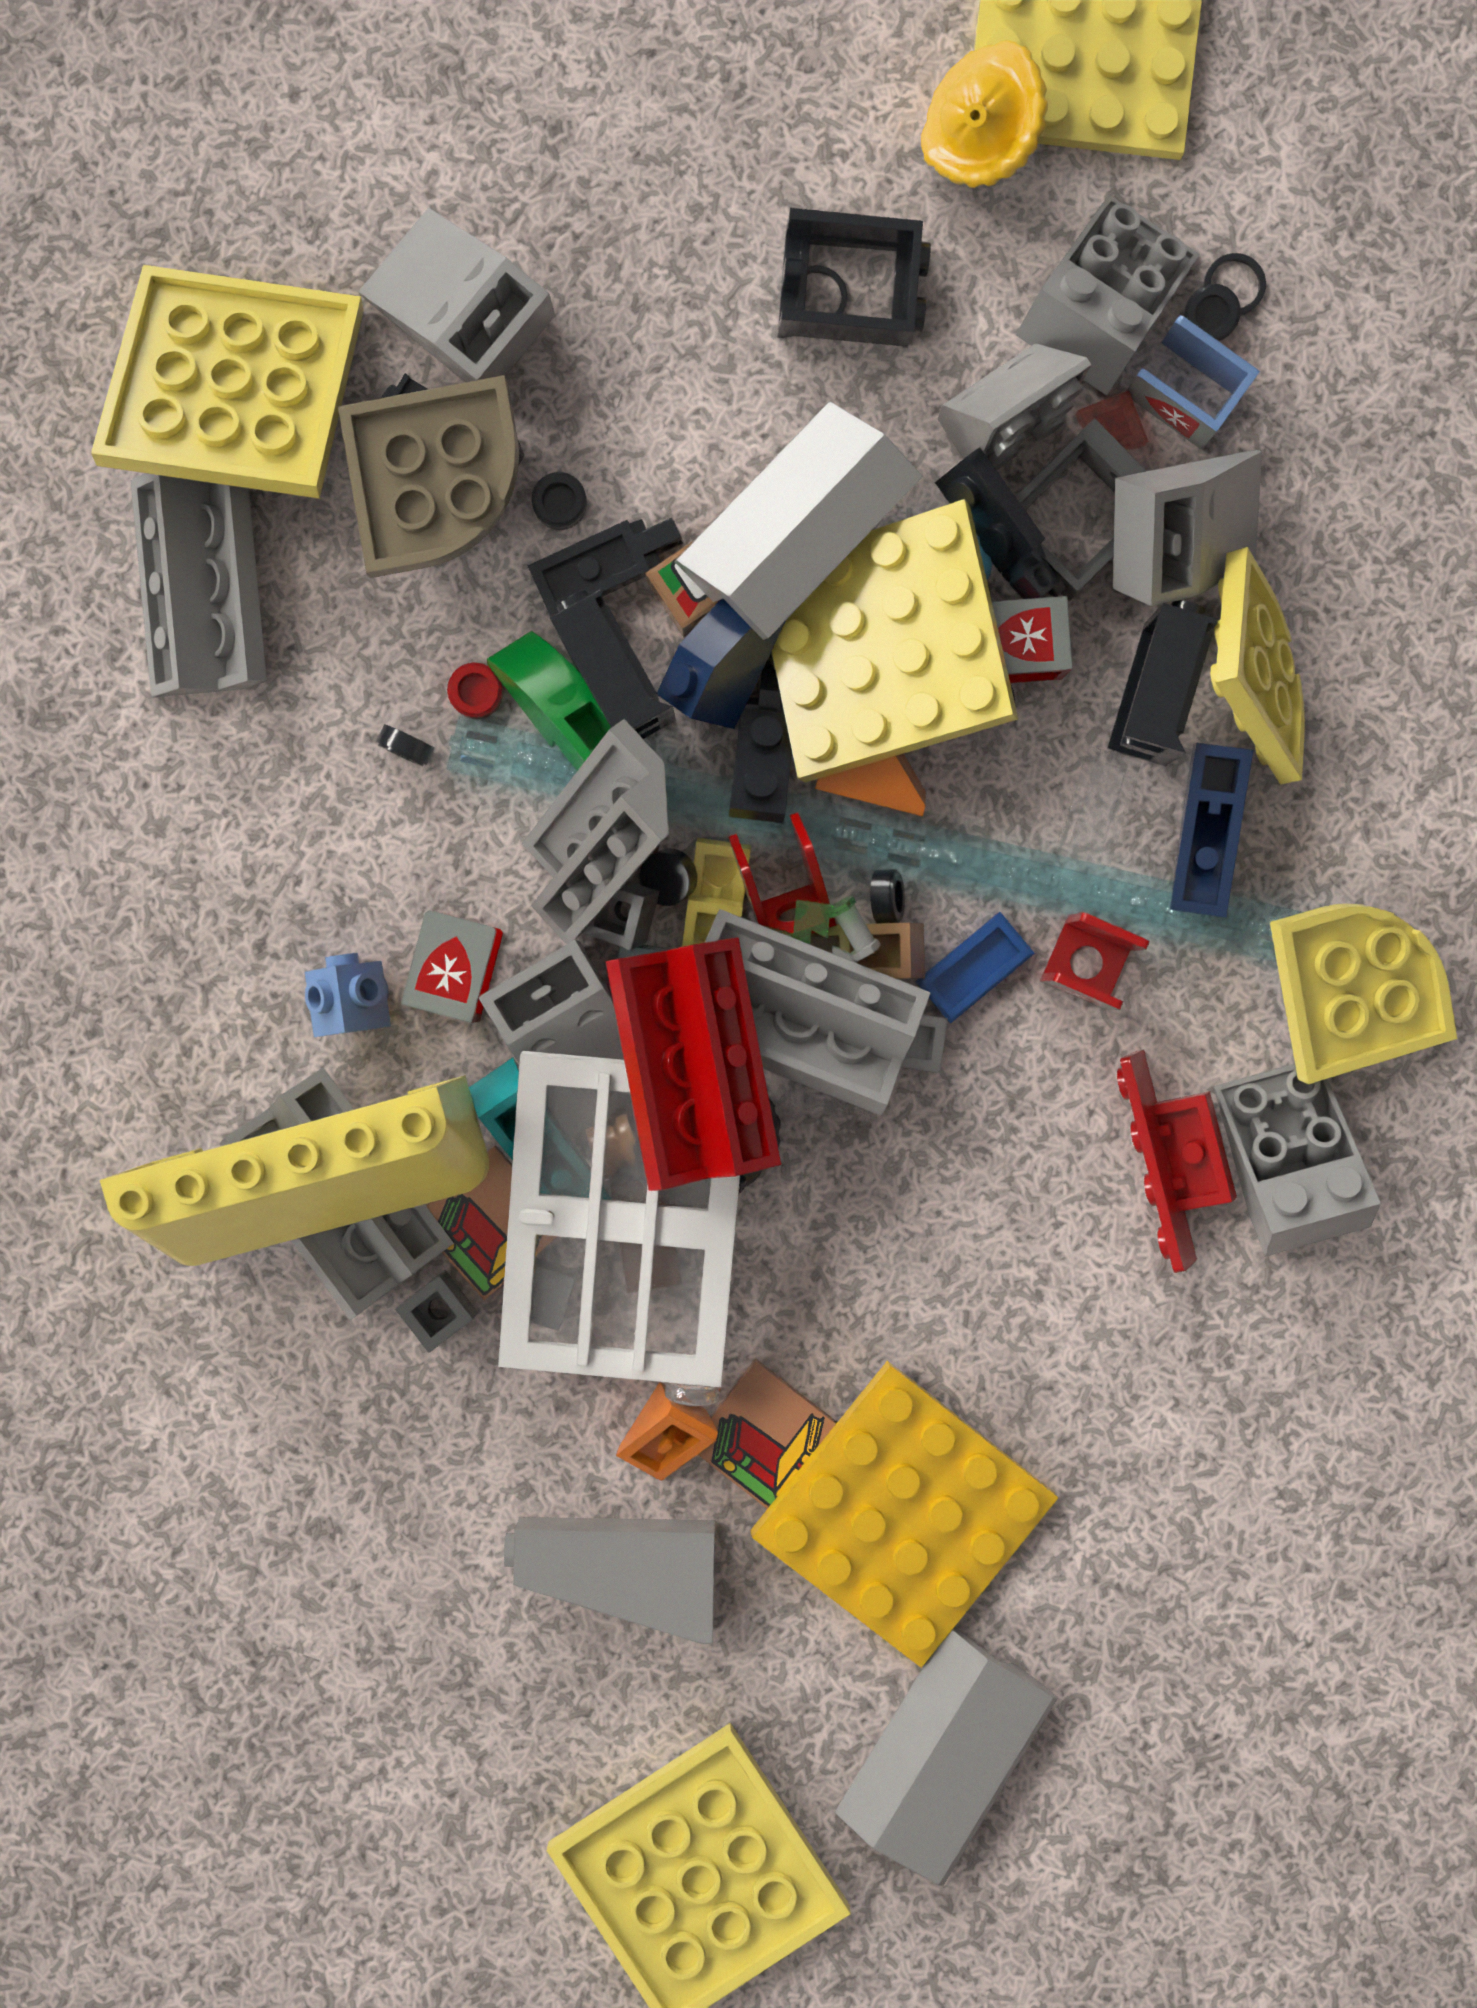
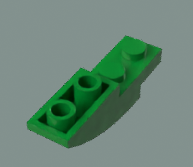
[487,630,611,771]

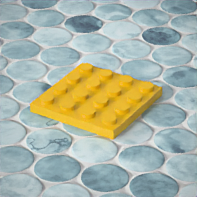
[750,1360,1058,1668]

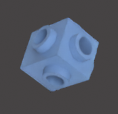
[305,953,391,1037]

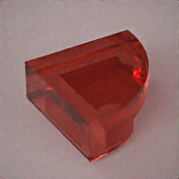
[1075,390,1149,450]

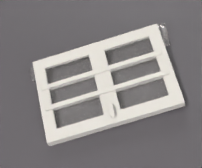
[498,1051,740,1406]

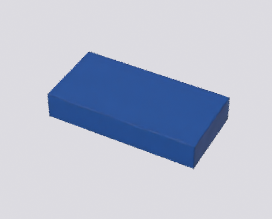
[915,912,1035,1023]

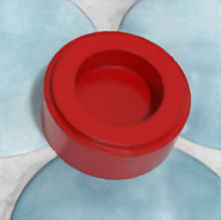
[447,662,504,719]

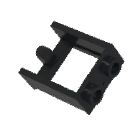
[777,208,931,348]
[550,590,676,739]
[1107,600,1219,766]

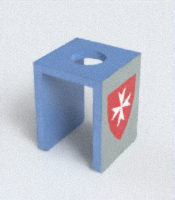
[1124,315,1260,450]

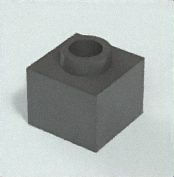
[395,1269,478,1353]

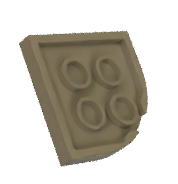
[338,375,519,578]

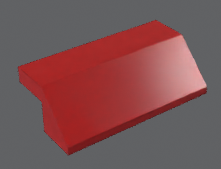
[606,937,781,1191]

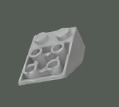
[1016,195,1200,395]
[358,208,555,382]
[938,343,1091,470]
[1113,449,1262,606]
[478,940,632,1138]
[1214,1064,1381,1257]

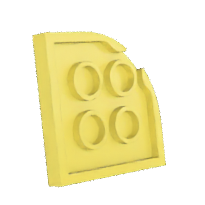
[1210,547,1305,785]
[1270,903,1457,1084]

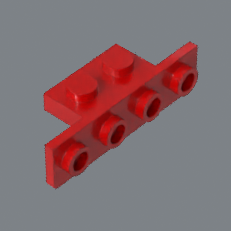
[1117,1049,1237,1273]

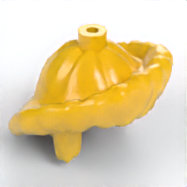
[921,40,1048,188]

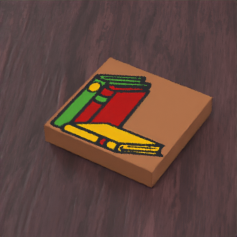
[427,1145,557,1301]
[698,1358,837,1509]

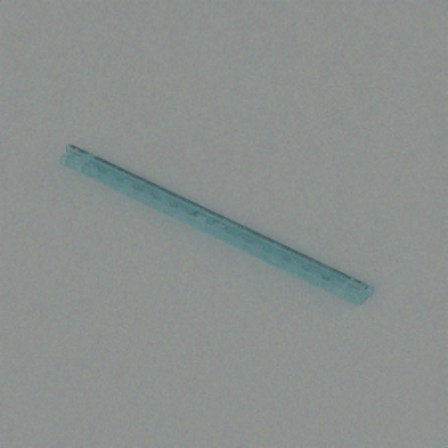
[446,716,1303,963]

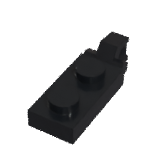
[934,447,1060,599]
[527,517,683,617]
[729,668,792,824]

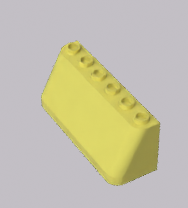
[100,1075,489,1266]

